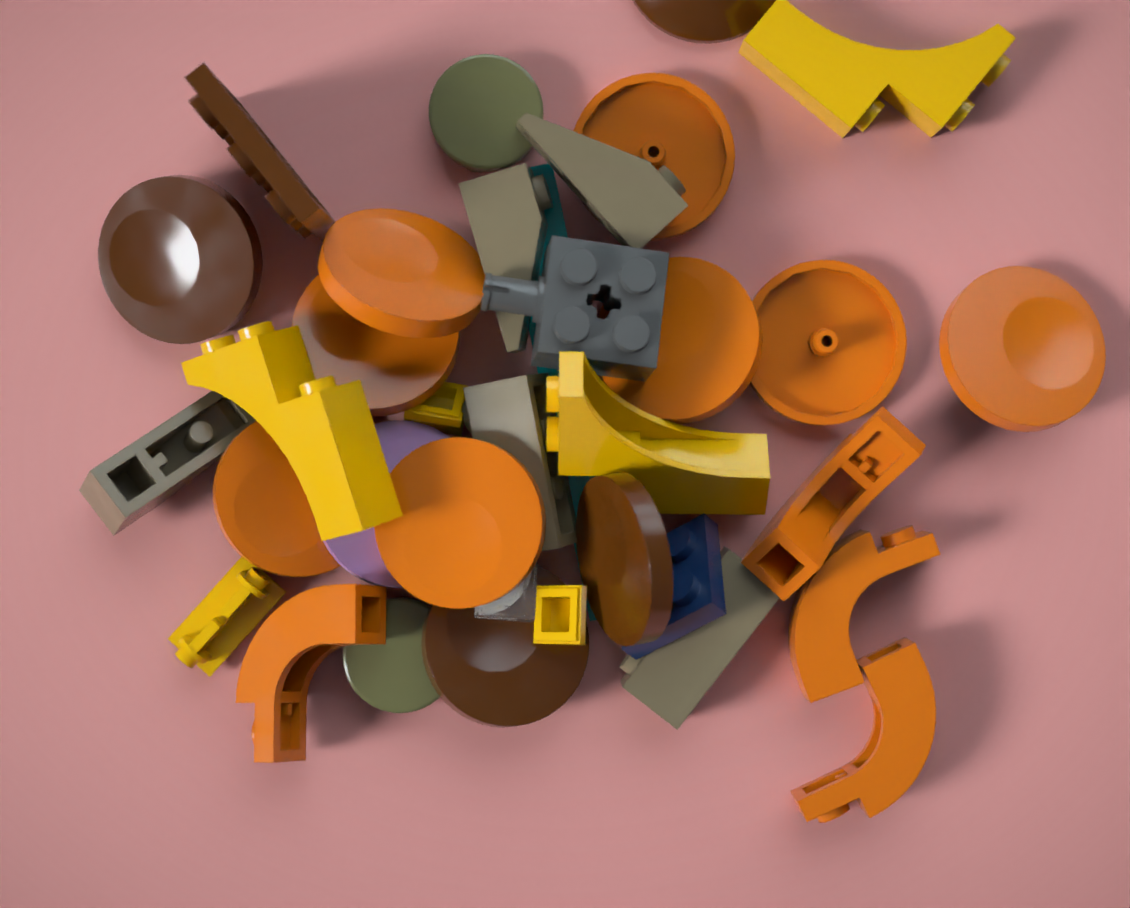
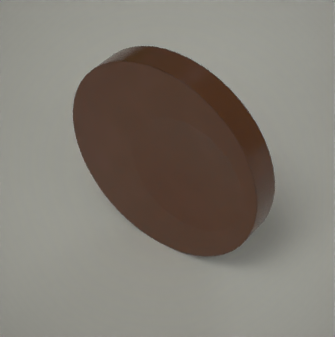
[98,175,263,344]
[576,472,673,647]
[421,564,589,728]

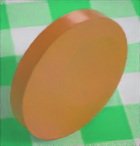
[573,73,735,241]
[318,208,485,338]
[598,257,762,424]
[750,260,907,426]
[939,266,1106,432]
[291,275,460,416]
[213,421,341,577]
[375,437,546,609]

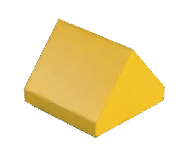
[404,382,469,436]
[533,585,587,645]

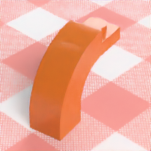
[741,406,926,601]
[788,525,941,703]
[235,584,387,763]
[791,637,936,823]

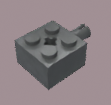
[480,235,669,382]

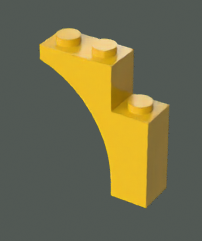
[738,0,1016,138]
[181,321,403,541]
[547,351,770,515]

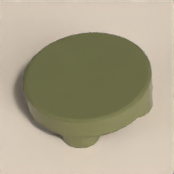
[429,54,544,173]
[343,597,440,713]

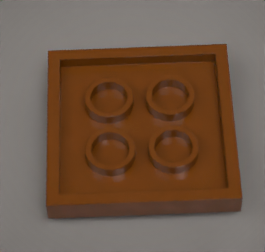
[185,62,336,242]

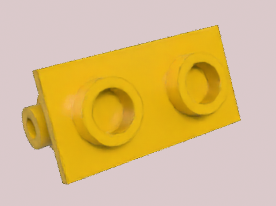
[168,557,286,677]

